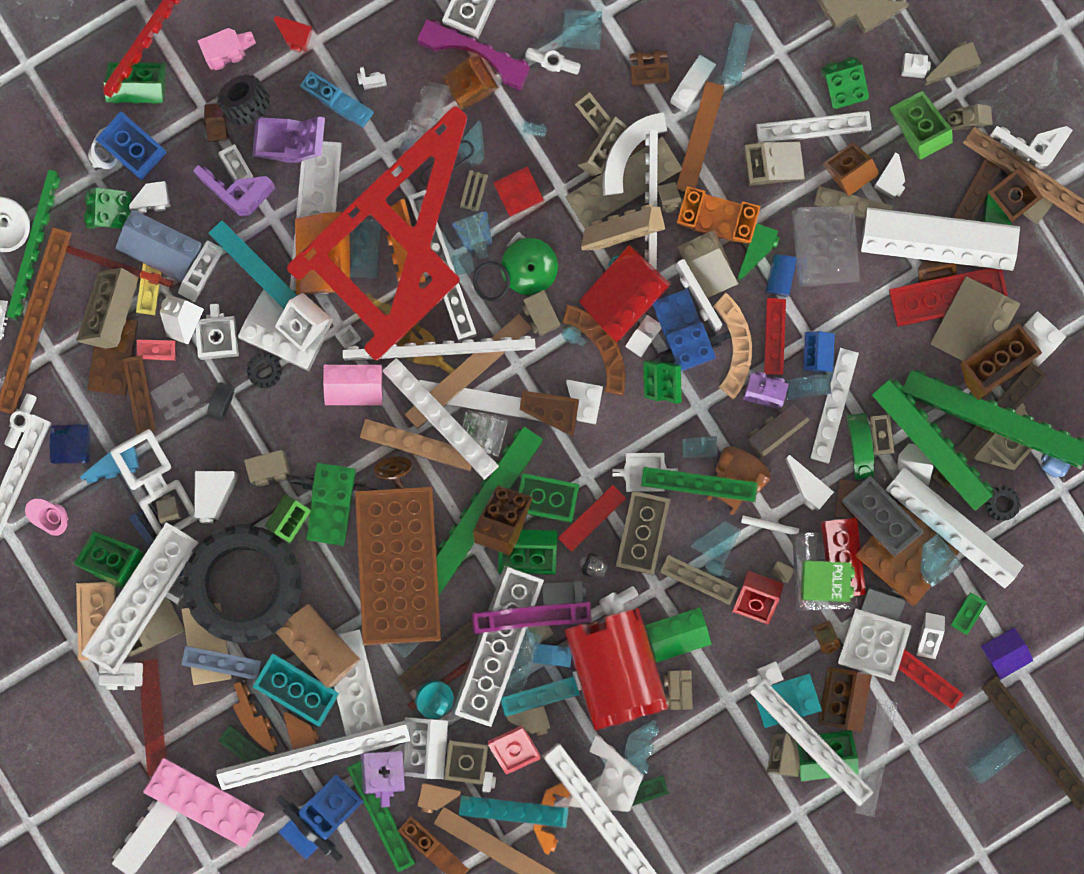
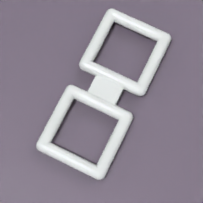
[111,429,198,536]

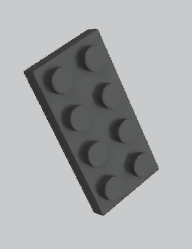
[842,476,924,557]

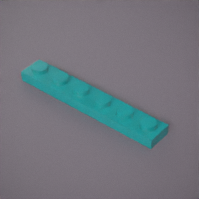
[459,796,568,828]

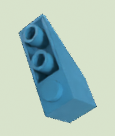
[80,446,140,483]

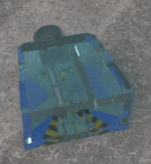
[452,211,492,260]

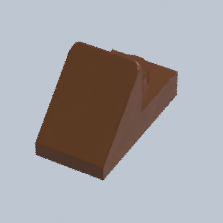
[204,103,227,142]

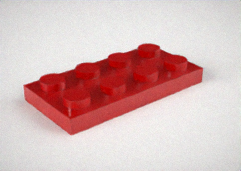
[821,518,866,596]

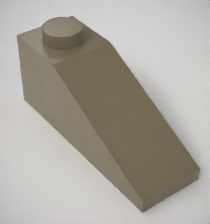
[923,41,981,86]
[571,87,612,134]
[578,117,628,176]

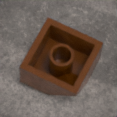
[988,166,1043,222]

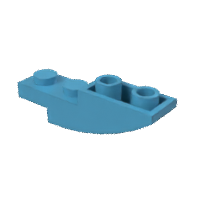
[300,71,374,128]

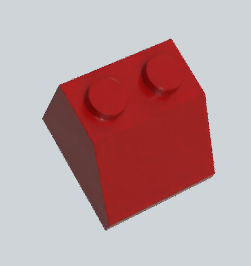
[732,571,784,625]

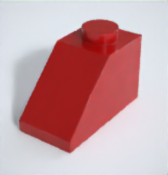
[274,16,313,53]

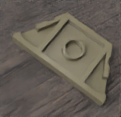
[973,403,1033,470]

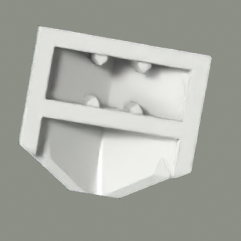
[897,443,934,485]

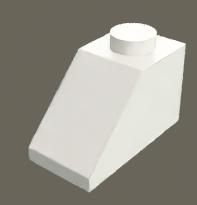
[874,153,905,200]
[916,613,945,659]

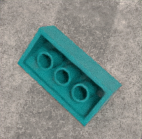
[253,653,339,727]

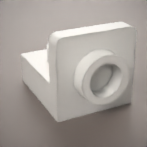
[357,67,387,90]

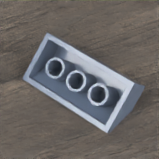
[115,210,201,282]

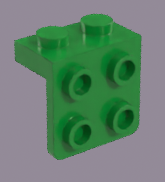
[821,57,869,109]
[84,187,131,229]

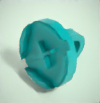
[415,680,454,719]

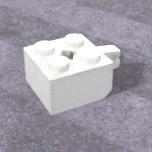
[196,304,239,360]

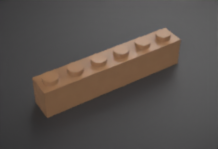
[360,419,473,472]

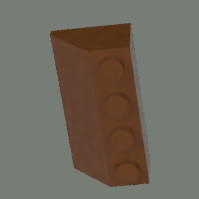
[960,323,1042,400]

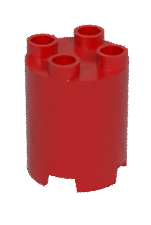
[564,608,669,730]

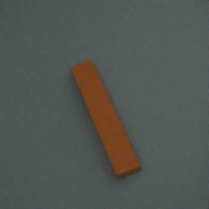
[677,81,725,193]

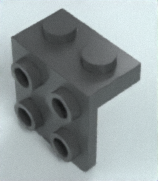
[542,581,586,605]

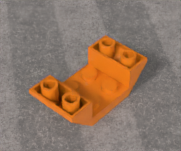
[677,186,761,243]
[533,782,571,854]

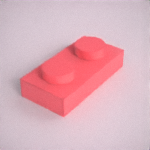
[136,340,176,361]

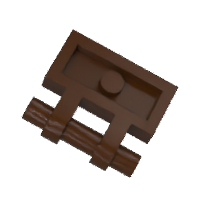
[629,50,670,86]

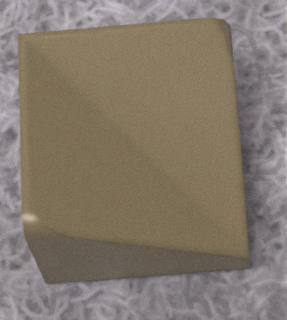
[770,561,795,583]

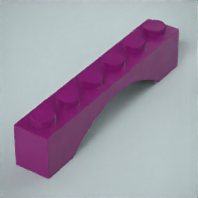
[417,19,530,91]
[471,601,592,634]

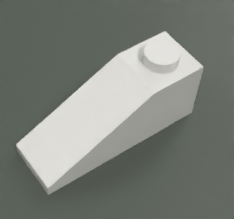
[670,55,716,112]
[178,240,224,302]
[785,455,833,511]

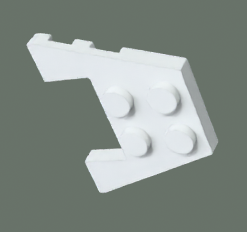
[569,735,643,812]

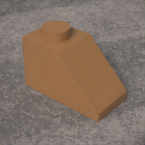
[418,783,461,813]

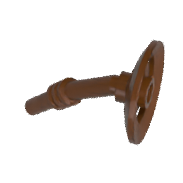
[374,456,412,489]

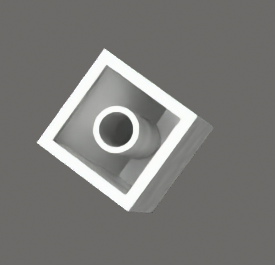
[195,471,238,524]

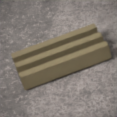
[460,170,488,212]

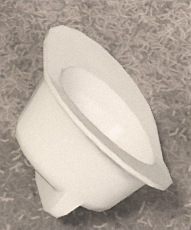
[88,128,117,169]

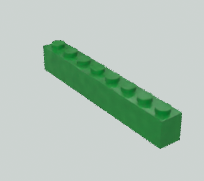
[872,378,994,511]

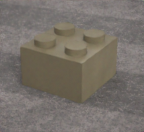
[244,450,291,487]
[444,740,488,784]

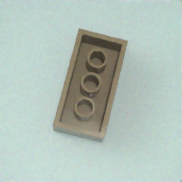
[615,491,670,576]

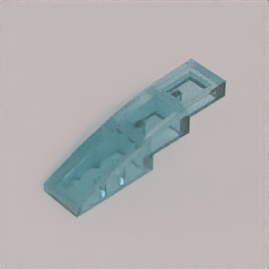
[499,631,542,706]

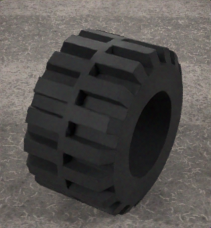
[217,74,270,126]

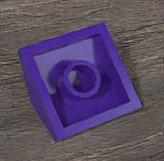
[980,627,1034,680]

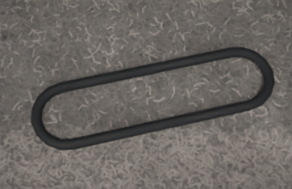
[421,140,474,186]

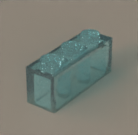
[721,22,753,86]

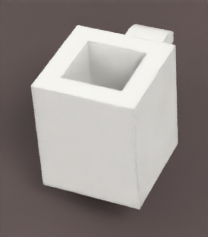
[901,53,931,78]
[747,662,784,687]

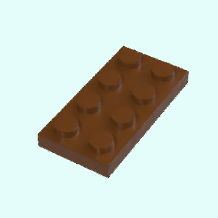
[87,319,138,396]

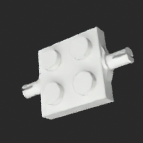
[612,453,678,492]

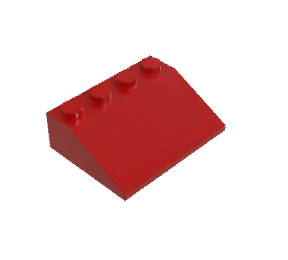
[579,245,671,342]

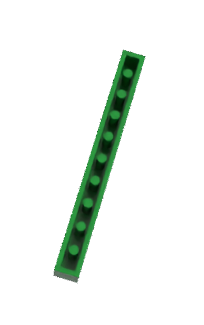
[902,370,1084,469]
[436,427,543,596]

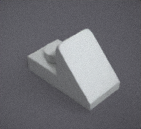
[625,315,661,357]

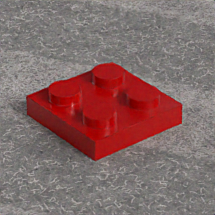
[493,166,544,217]

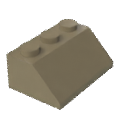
[747,404,810,459]

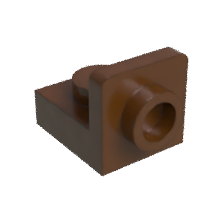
[812,620,840,654]

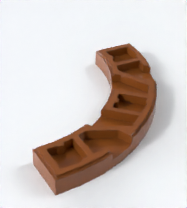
[563,304,626,396]

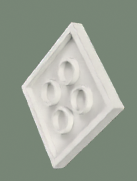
[838,608,912,682]

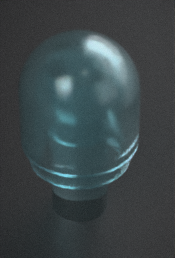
[562,326,587,347]
[705,560,732,578]

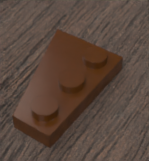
[519,390,579,437]

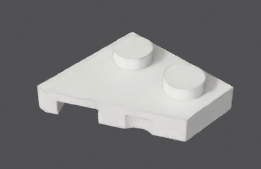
[566,380,603,425]

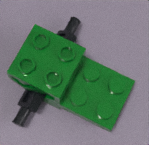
[291,463,378,546]

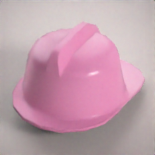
[25,499,68,535]

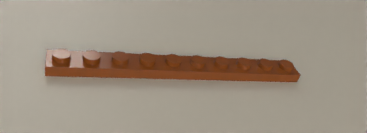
[0,227,72,414]

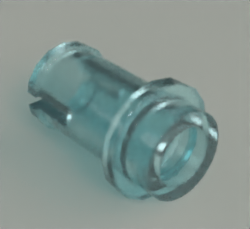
[523,121,548,139]

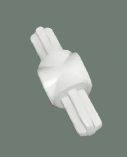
[525,48,581,74]
[5,393,36,448]
[590,586,638,623]

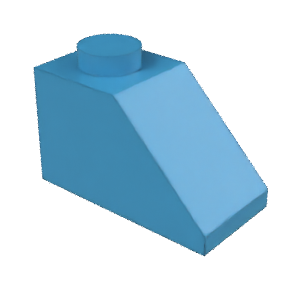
[532,644,572,667]

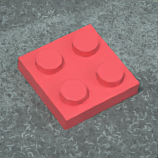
[488,725,541,775]

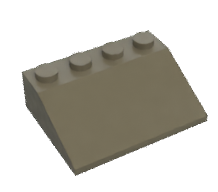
[930,276,1020,361]

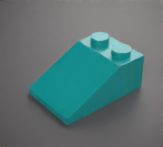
[755,674,822,728]

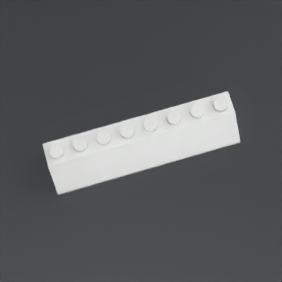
[861,207,1020,271]

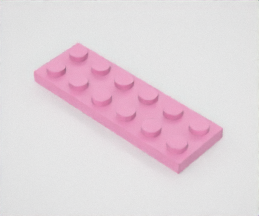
[143,757,264,848]

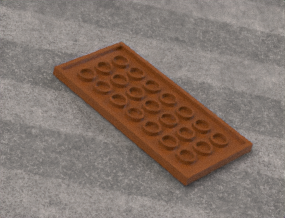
[355,487,441,646]

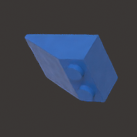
[95,111,167,181]

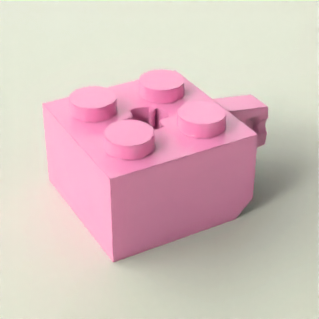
[198,28,256,70]

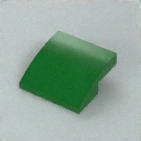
[643,360,682,404]

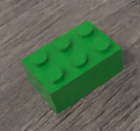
[519,473,579,523]

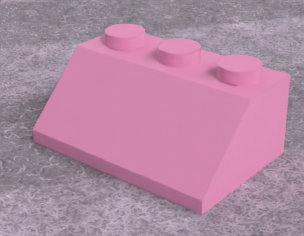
[323,365,383,406]

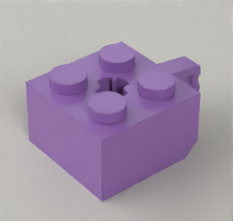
[743,372,789,410]
[360,751,405,807]

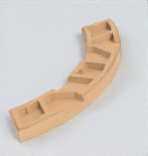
[713,292,752,400]

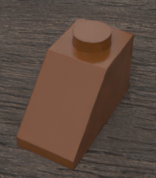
[283,712,319,750]

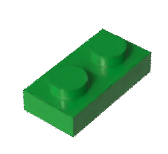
[950,592,987,635]

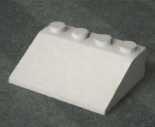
[238,289,333,371]

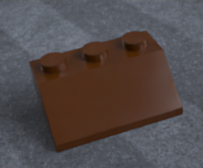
[818,667,872,732]

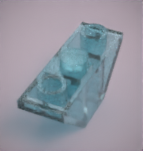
[624,720,659,775]

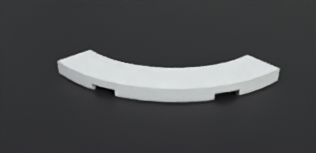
[602,112,667,196]

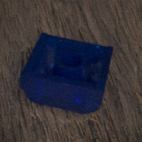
[50,424,90,464]

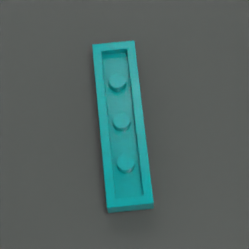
[500,676,580,717]

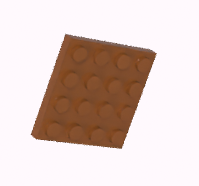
[855,503,960,607]

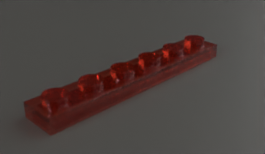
[138,659,167,777]

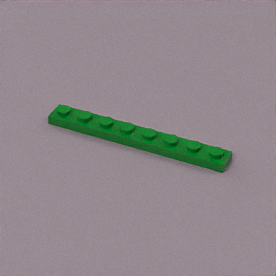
[6,170,61,320]

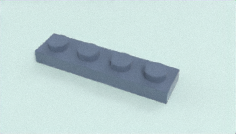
[181,646,262,680]

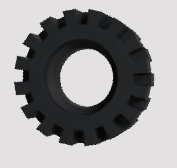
[246,353,282,389]
[984,486,1021,521]

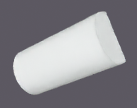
[218,144,253,182]

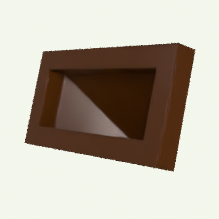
[918,260,957,283]

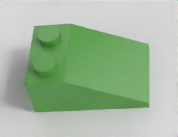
[890,91,953,159]

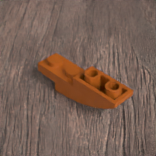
[233,681,278,753]
[398,816,470,874]

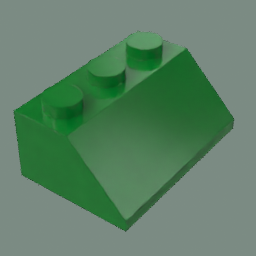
[104,62,166,104]
[498,530,557,575]
[645,608,711,662]
[796,730,859,781]

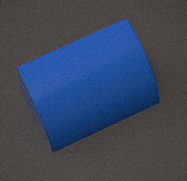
[765,255,797,297]
[803,331,835,372]

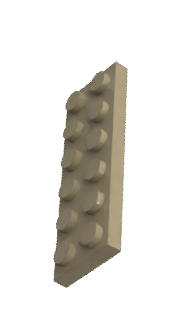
[565,137,682,229]

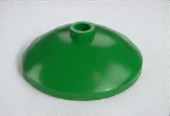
[501,238,558,295]

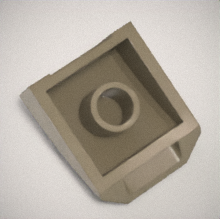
[767,728,800,777]

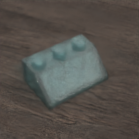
[350,216,381,279]

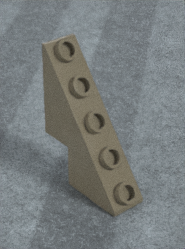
[817,0,909,33]

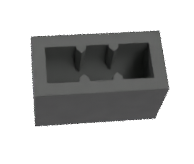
[861,584,906,621]

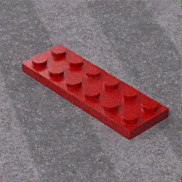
[888,268,1008,327]

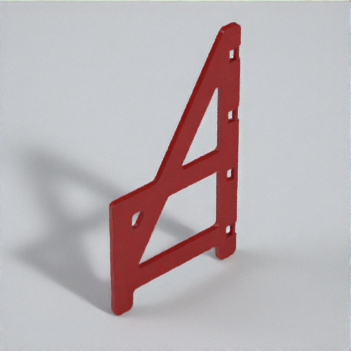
[287,106,467,360]

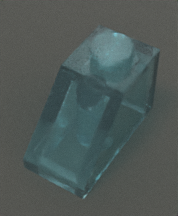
[457,121,485,167]
[785,375,832,400]

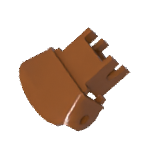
[707,446,771,515]

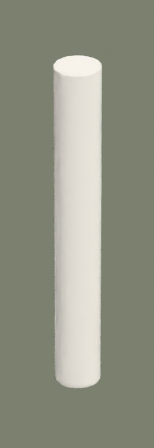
[741,515,799,536]

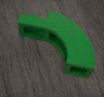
[846,413,874,480]

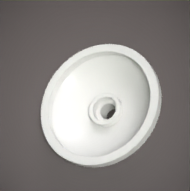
[0,197,30,252]

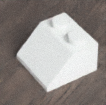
[275,293,331,352]
[160,295,204,344]
[1023,311,1066,367]

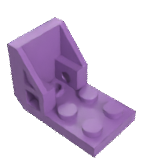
[252,117,325,163]
[193,165,276,216]

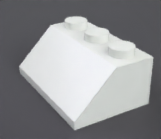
[402,717,448,779]

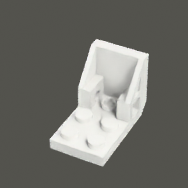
[989,126,1073,170]

